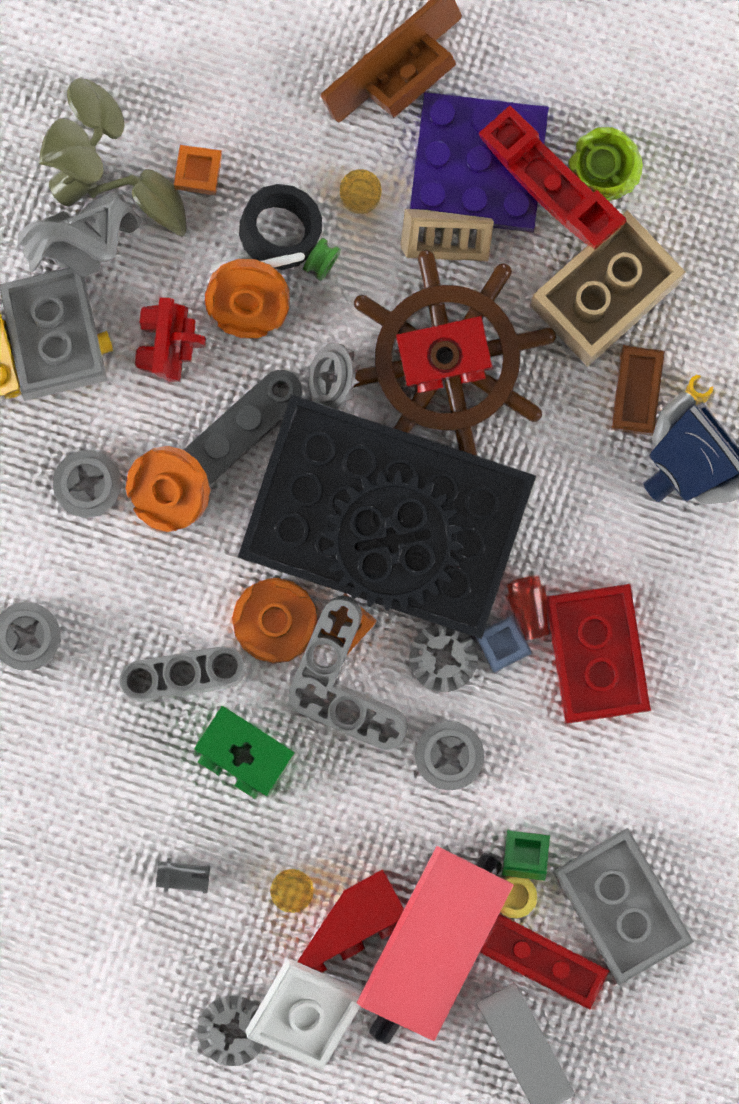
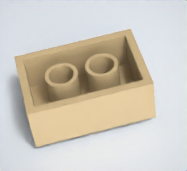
[530,210,685,367]

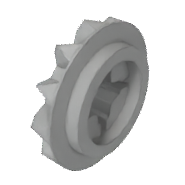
[308,343,360,410]
[53,450,122,518]
[0,602,61,671]
[409,624,478,692]
[415,721,484,790]
[198,995,264,1066]

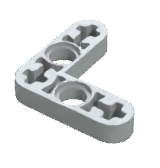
[288,596,408,750]

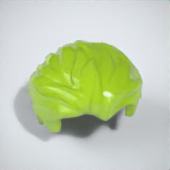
[568,127,643,201]

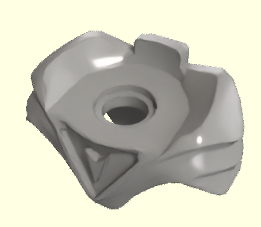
[18,192,142,277]

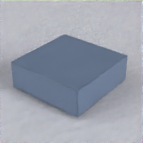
[475,615,532,673]

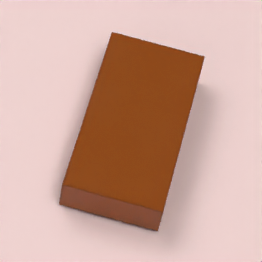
[611,345,665,436]

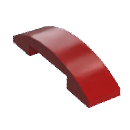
[479,105,627,250]

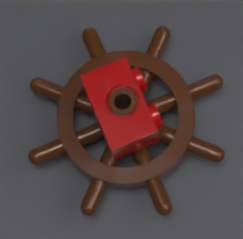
[353,250,556,456]

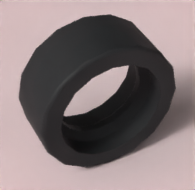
[239,184,322,270]

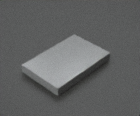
[0,268,108,401]
[552,828,694,985]

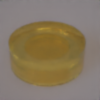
[340,169,382,214]
[270,869,314,913]

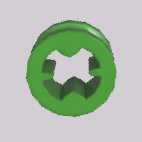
[303,238,341,281]

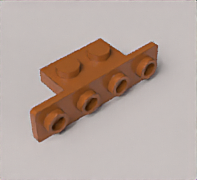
[321,0,462,123]

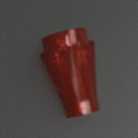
[505,575,550,640]

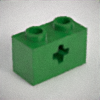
[194,706,296,799]

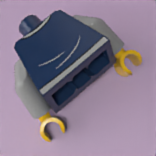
[643,375,739,505]

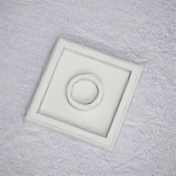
[245,958,362,1070]

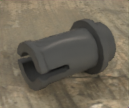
[156,858,210,893]

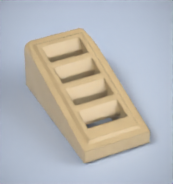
[401,209,494,261]

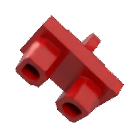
[135,298,206,382]

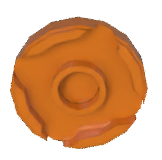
[205,259,290,338]
[126,446,210,532]
[232,578,318,664]

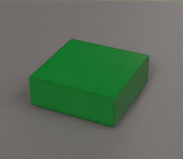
[502,830,550,881]

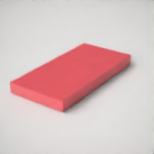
[357,846,514,1041]

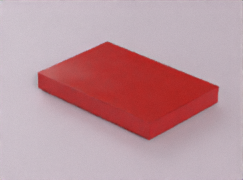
[545,584,651,724]

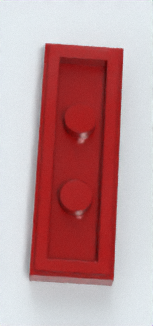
[479,914,609,1010]

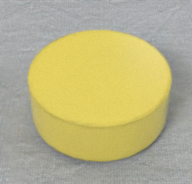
[500,876,537,918]

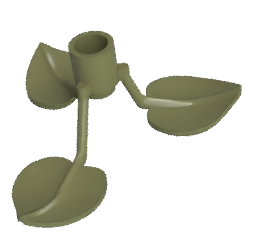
[39,77,187,237]

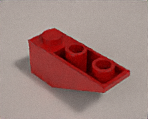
[297,869,404,973]

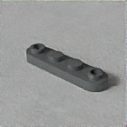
[183,370,303,486]

